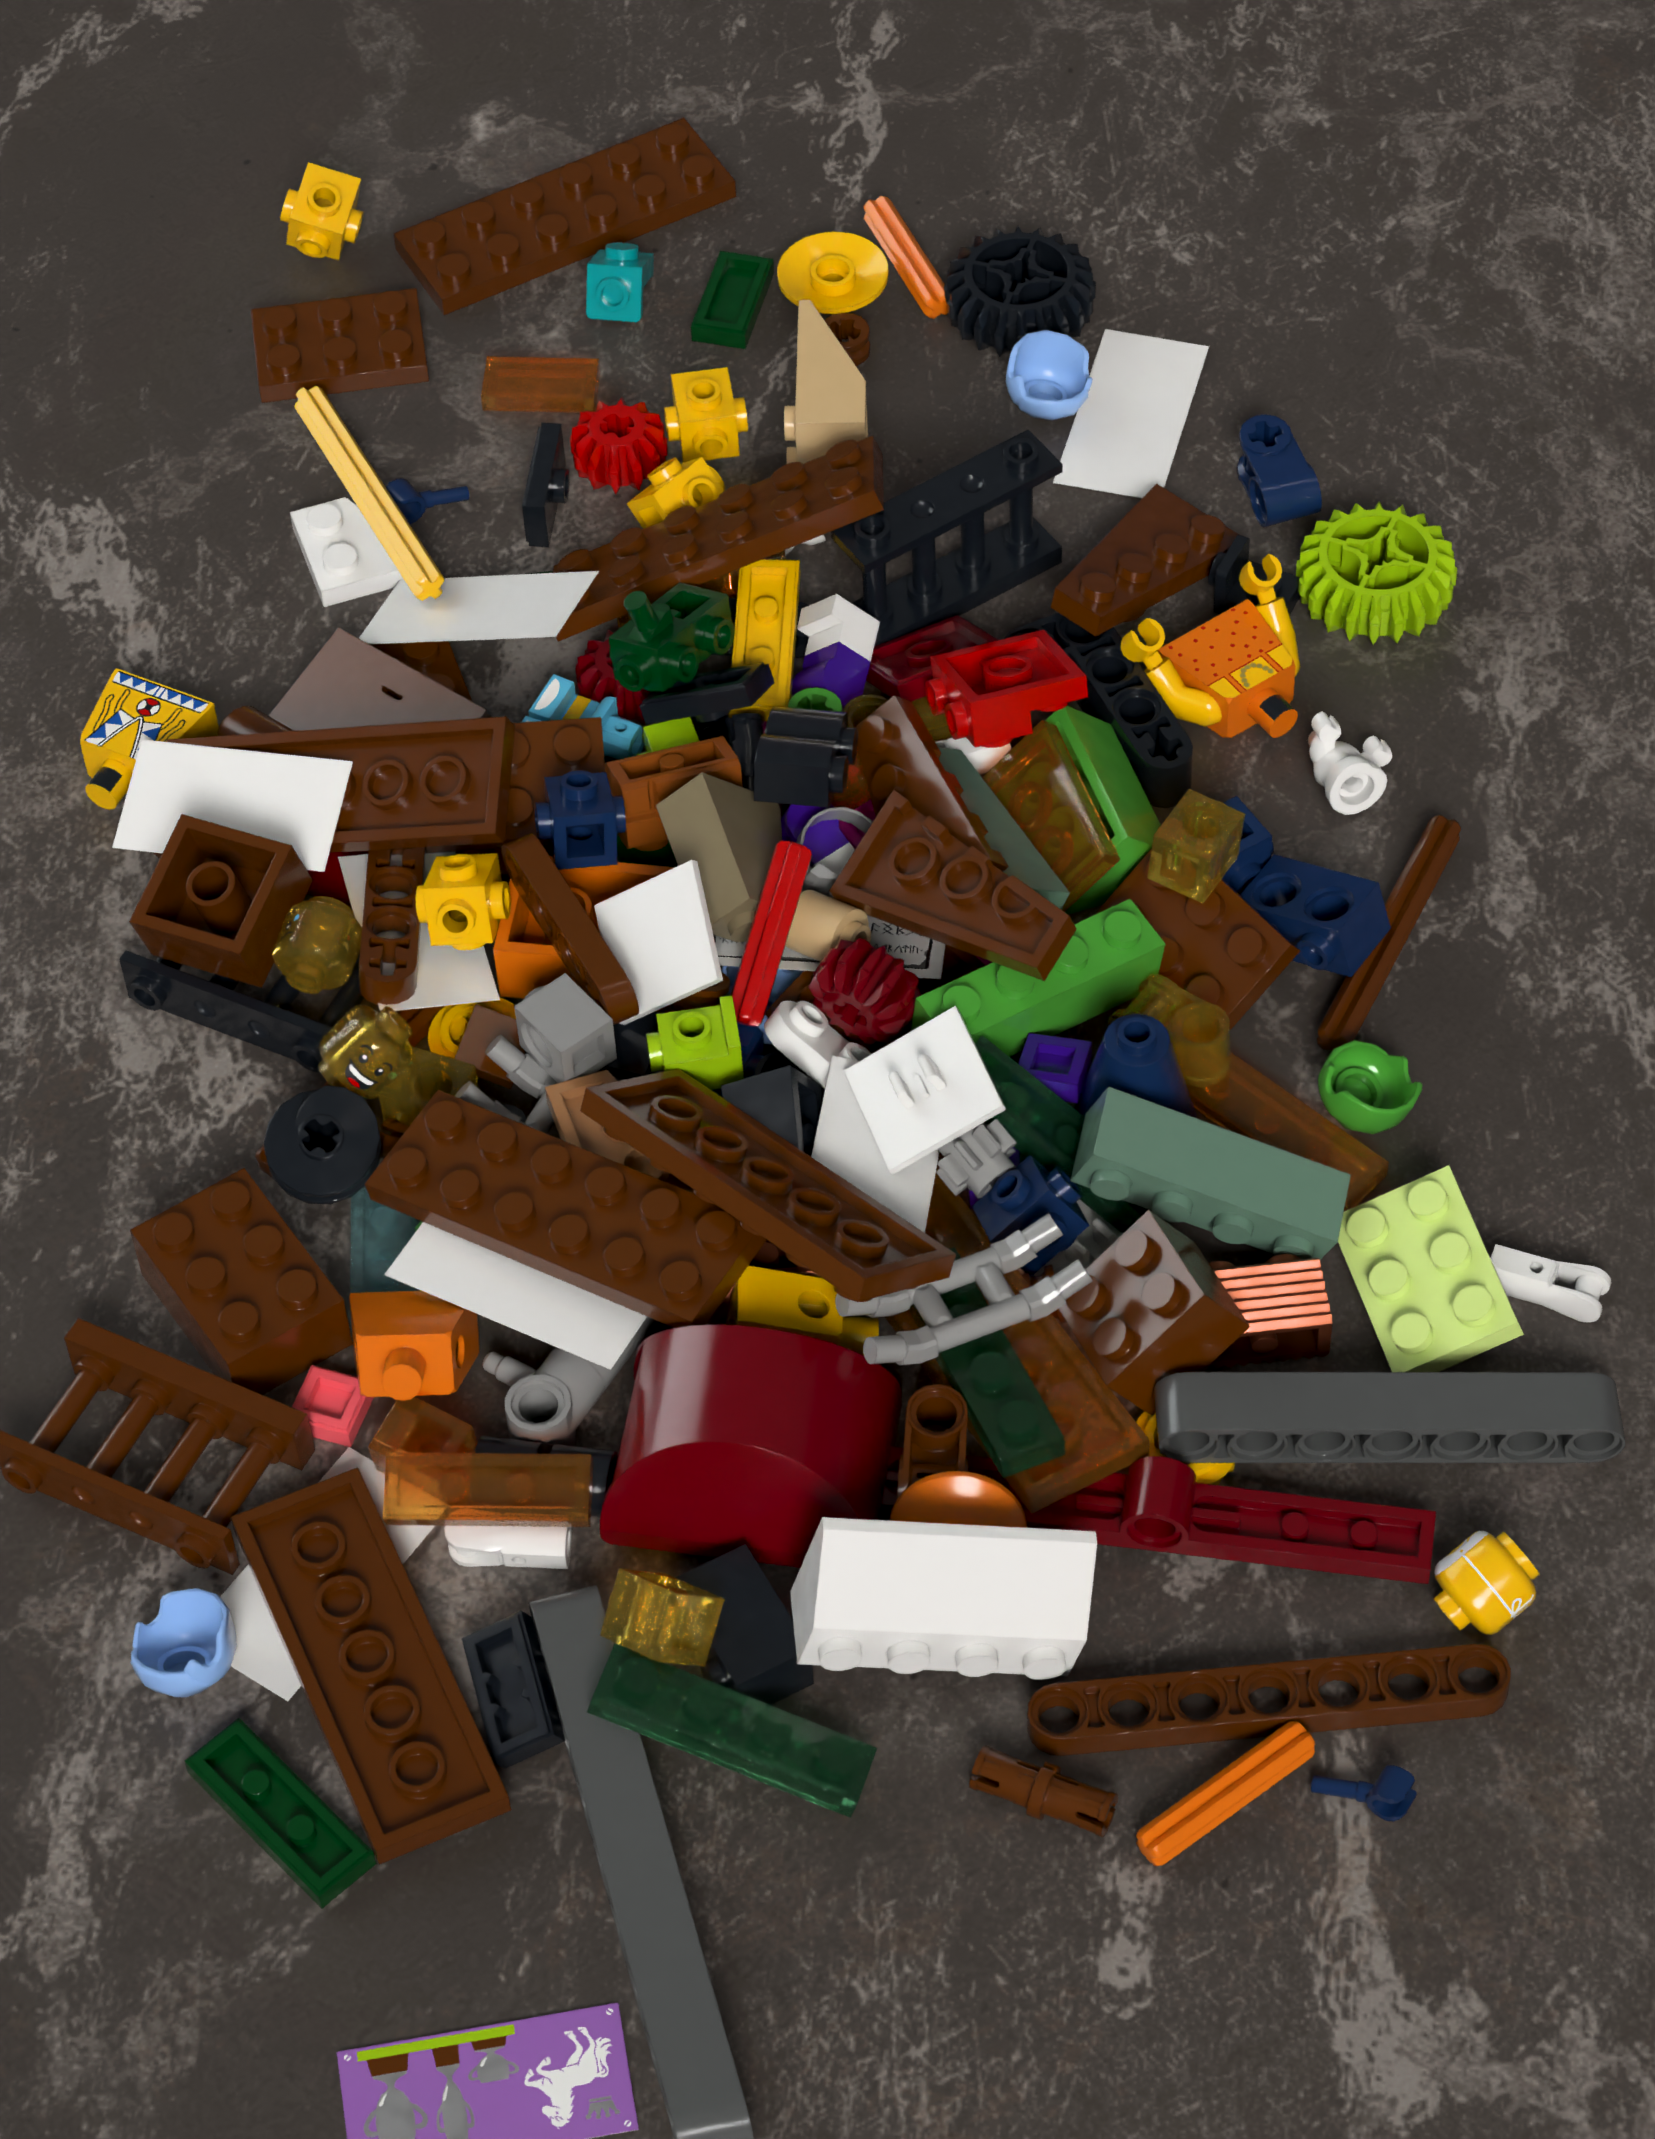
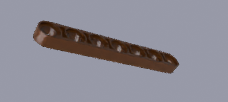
[1027,1644,1511,1756]

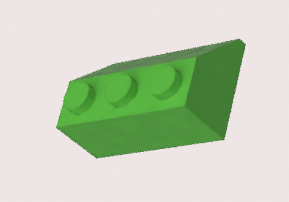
[984,706,1165,914]

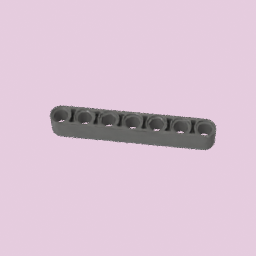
[1153,1372,1625,1463]

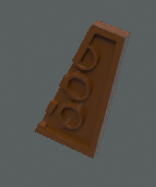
[1050,484,1238,636]
[854,695,1009,872]
[829,790,1077,981]

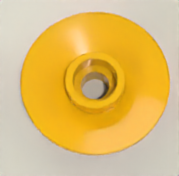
[777,232,889,314]

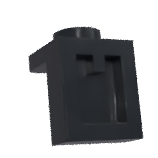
[1208,534,1300,615]

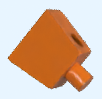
[349,1291,480,1401]

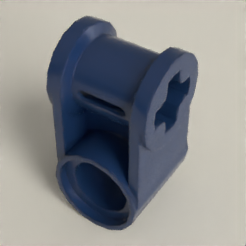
[1237,414,1322,528]

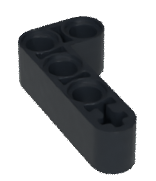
[1004,613,1193,808]

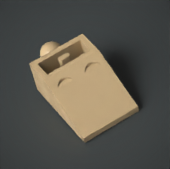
[784,300,868,464]

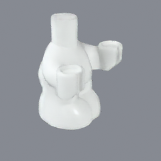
[1308,711,1393,815]

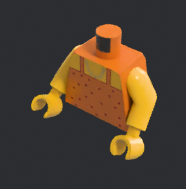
[1121,554,1300,738]

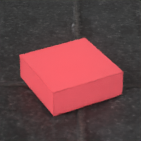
[292,1365,374,1447]

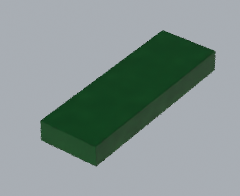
[184,1718,376,1909]

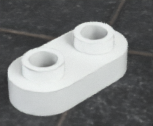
[764,1001,871,1089]

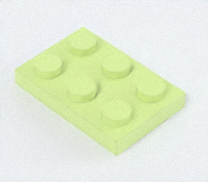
[1338,1165,1524,1372]

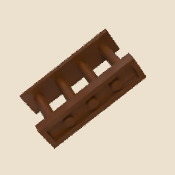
[0,1318,315,1575]

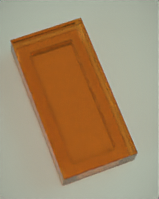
[481,356,600,412]

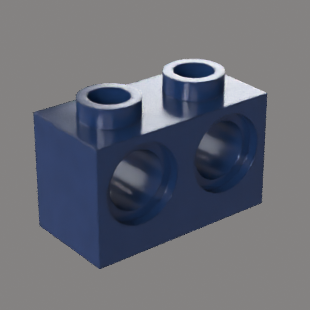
[1241,854,1391,977]

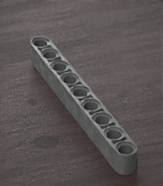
[529,1585,754,2139]

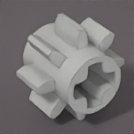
[936,1119,1017,1199]

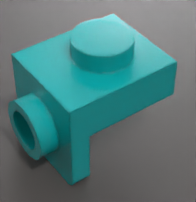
[586,243,654,322]

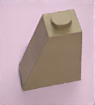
[656,772,782,942]

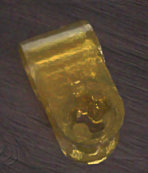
[1107,974,1230,1087]

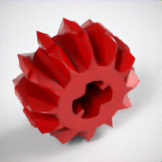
[570,397,668,494]

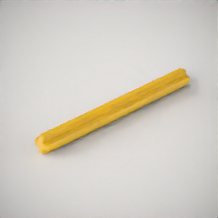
[294,386,445,601]

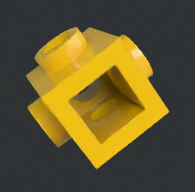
[280,162,364,260]
[664,367,748,463]
[626,457,725,529]
[416,853,511,950]

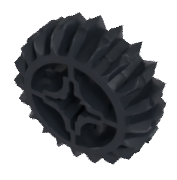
[944,226,1096,357]

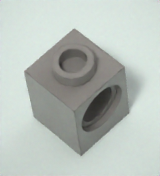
[514,973,617,1083]

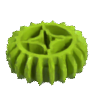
[1296,501,1457,645]

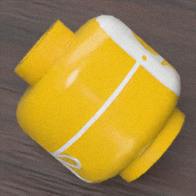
[1433,1531,1540,1635]

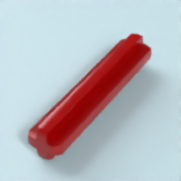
[731,841,812,1027]

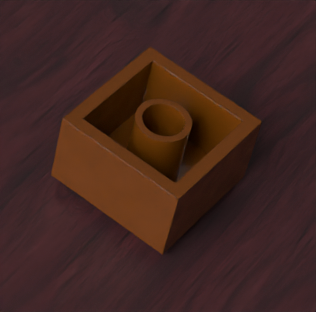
[129,814,313,988]
[1059,1210,1250,1416]

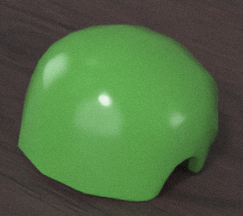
[1318,1040,1422,1135]

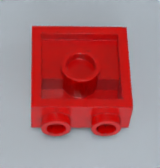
[925,630,1088,748]

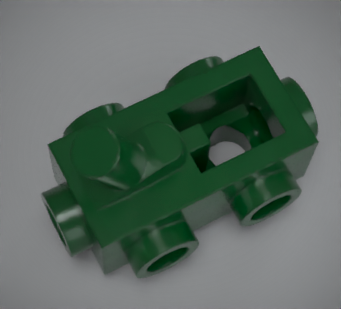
[608,582,735,692]

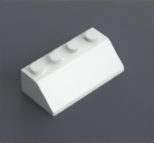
[790,1517,1097,1680]

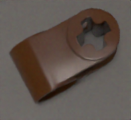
[897,1384,969,1499]

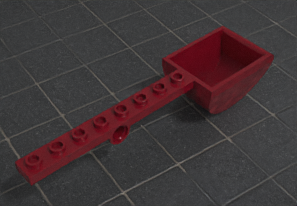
[600,1325,1436,1584]

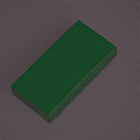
[691,251,774,349]

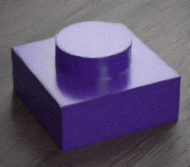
[1014,1033,1092,1104]

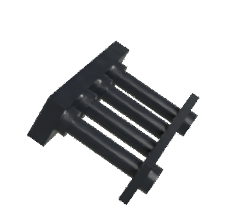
[831,429,1063,647]
[119,894,364,1075]

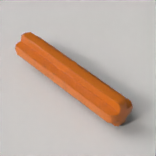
[863,196,948,319]
[1136,1721,1316,1866]

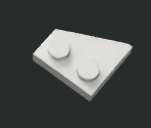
[290,497,404,607]

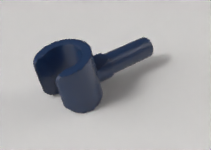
[386,478,469,524]
[1311,1765,1417,1822]

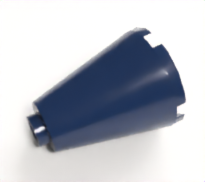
[1070,1014,1198,1154]

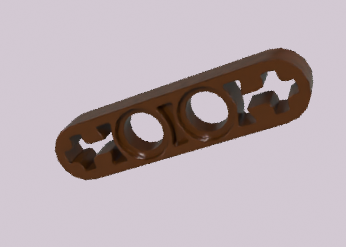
[501,833,639,1025]
[359,847,425,1005]

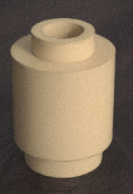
[785,890,871,962]

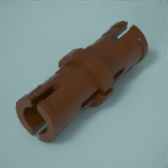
[969,1745,1118,1838]

